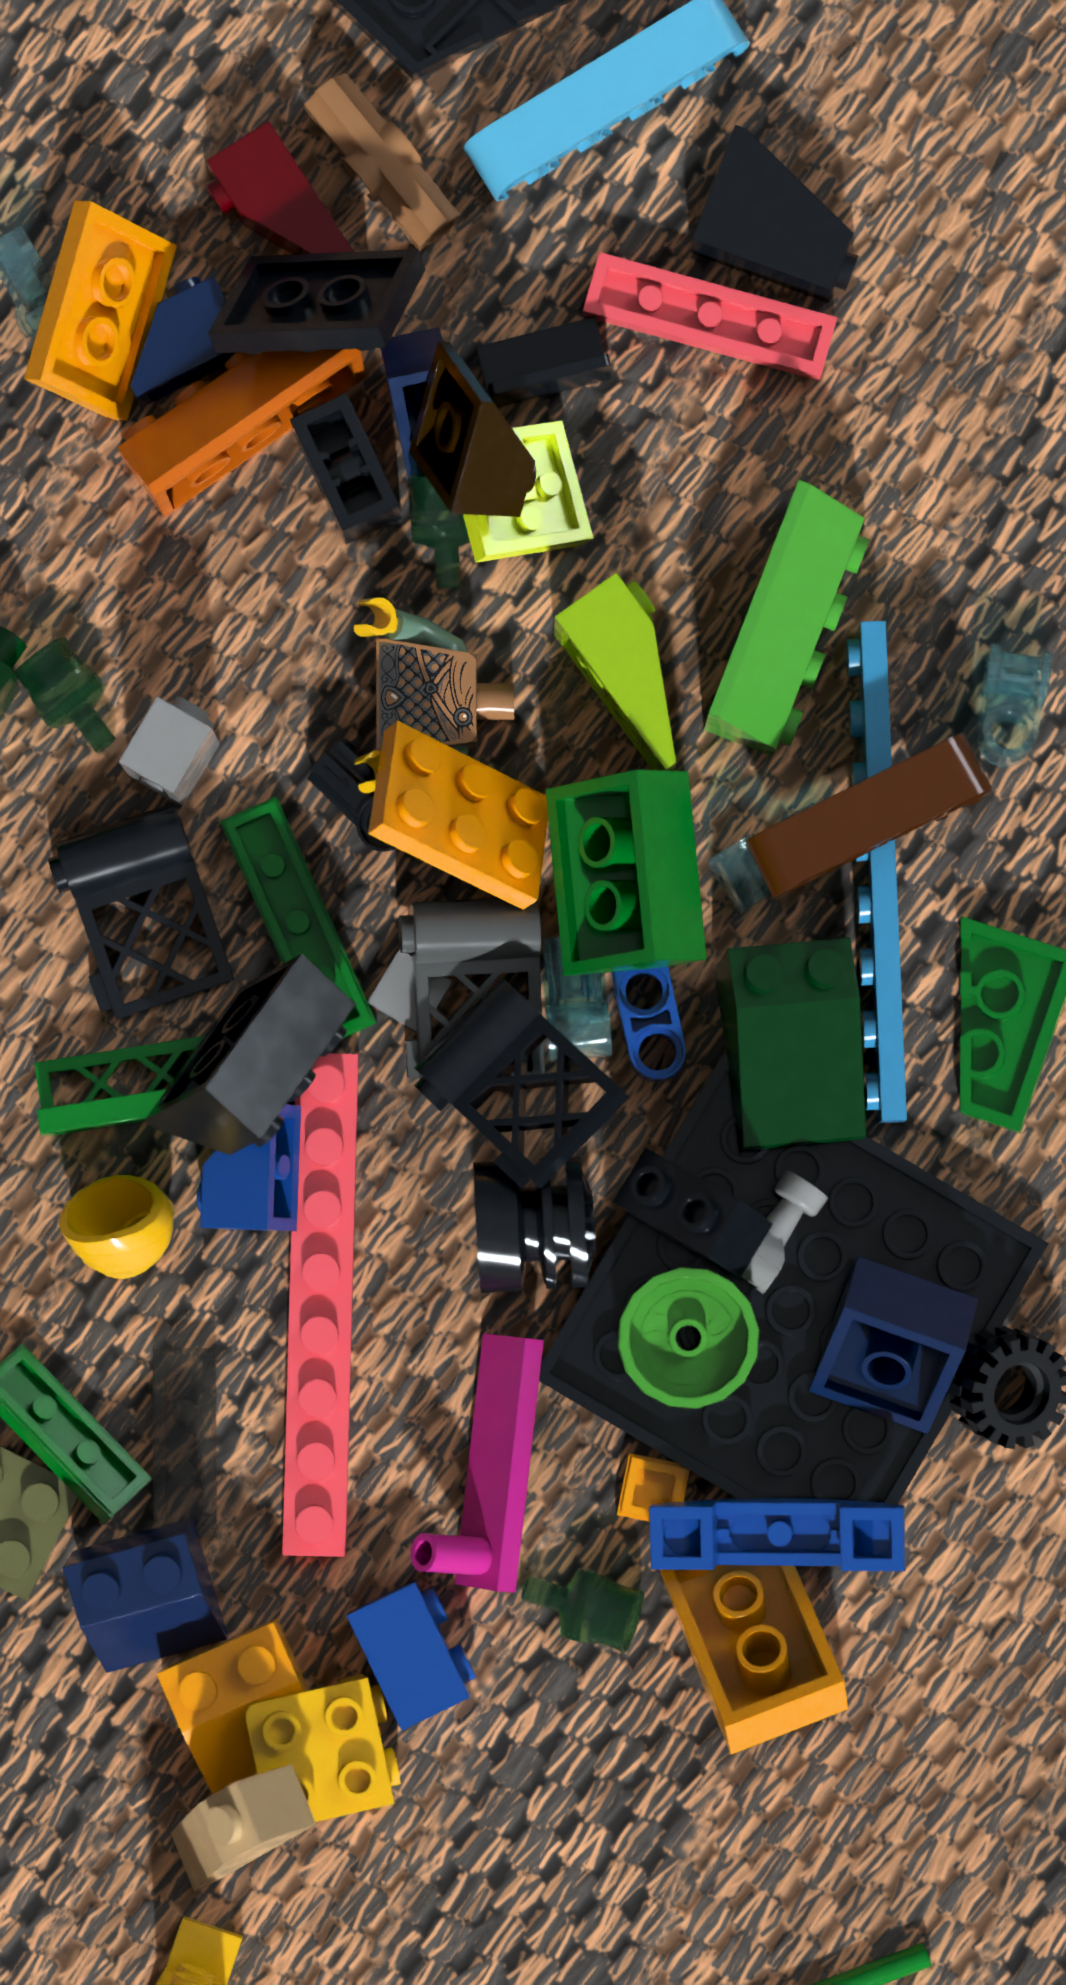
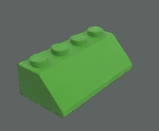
[704,480,870,756]

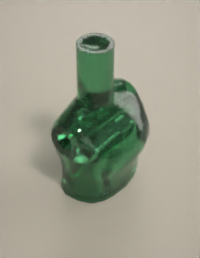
[410,473,470,588]
[15,636,116,753]
[521,1568,644,1653]

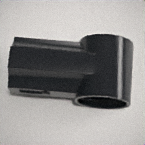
[307,739,398,852]

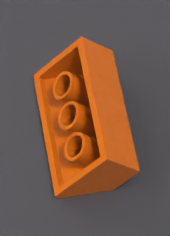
[117,349,366,518]

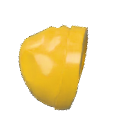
[59,1175,175,1279]

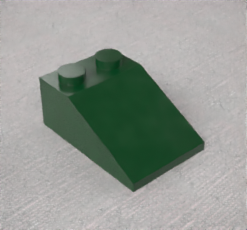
[714,938,866,1151]

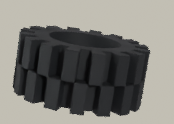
[948,1326,1066,1449]

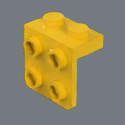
[245,1673,401,1822]

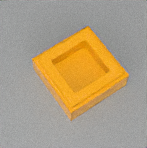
[616,1453,690,1522]

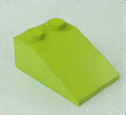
[554,573,676,771]

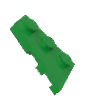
[960,916,1066,1134]

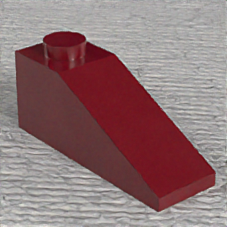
[205,121,354,254]

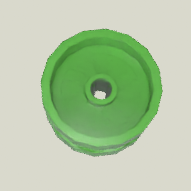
[617,1268,759,1408]

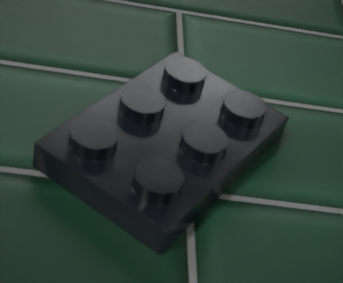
[208,249,426,354]

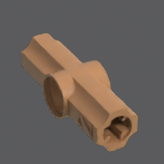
[304,72,460,252]

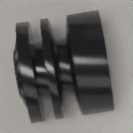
[473,1156,596,1293]

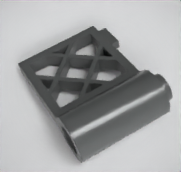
[398,898,545,1080]

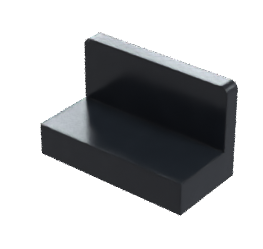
[476,317,611,408]

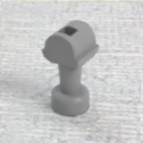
[742,1170,828,1294]

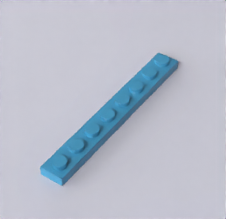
[846,621,907,1124]

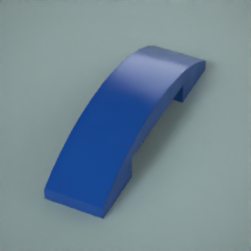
[649,1498,906,1571]

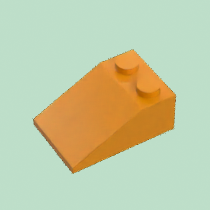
[659,1565,848,1755]
[157,1618,308,1795]

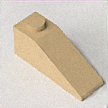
[170,1764,316,1891]

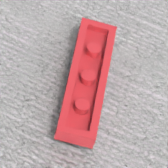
[583,252,837,381]

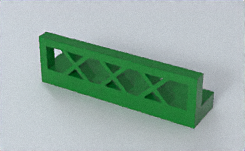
[34,1035,206,1137]

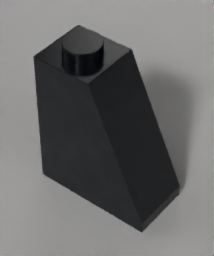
[690,125,858,303]

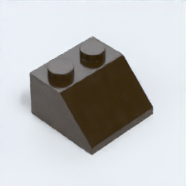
[409,341,536,517]

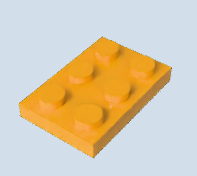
[24,200,177,421]
[368,721,548,910]

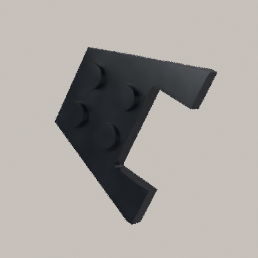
[330,0,573,81]

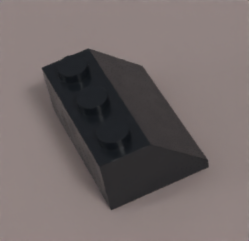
[145,954,356,1155]

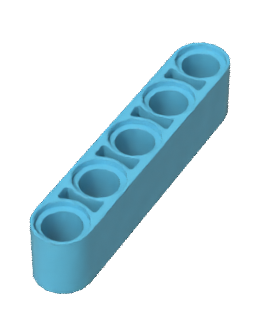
[463,0,750,202]

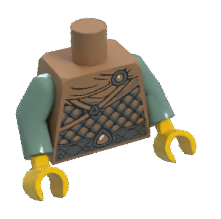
[354,598,514,794]

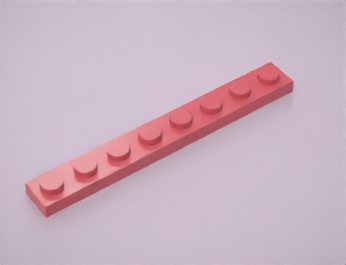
[282,1053,359,1557]

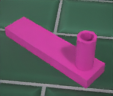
[410,1333,544,1593]

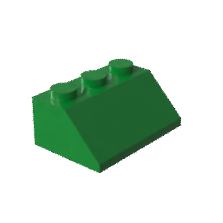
[546,769,707,976]

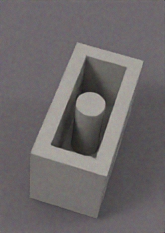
[118,696,220,808]

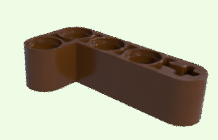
[745,733,993,898]

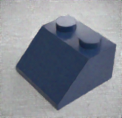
[809,1256,978,1434]
[62,1518,228,1673]

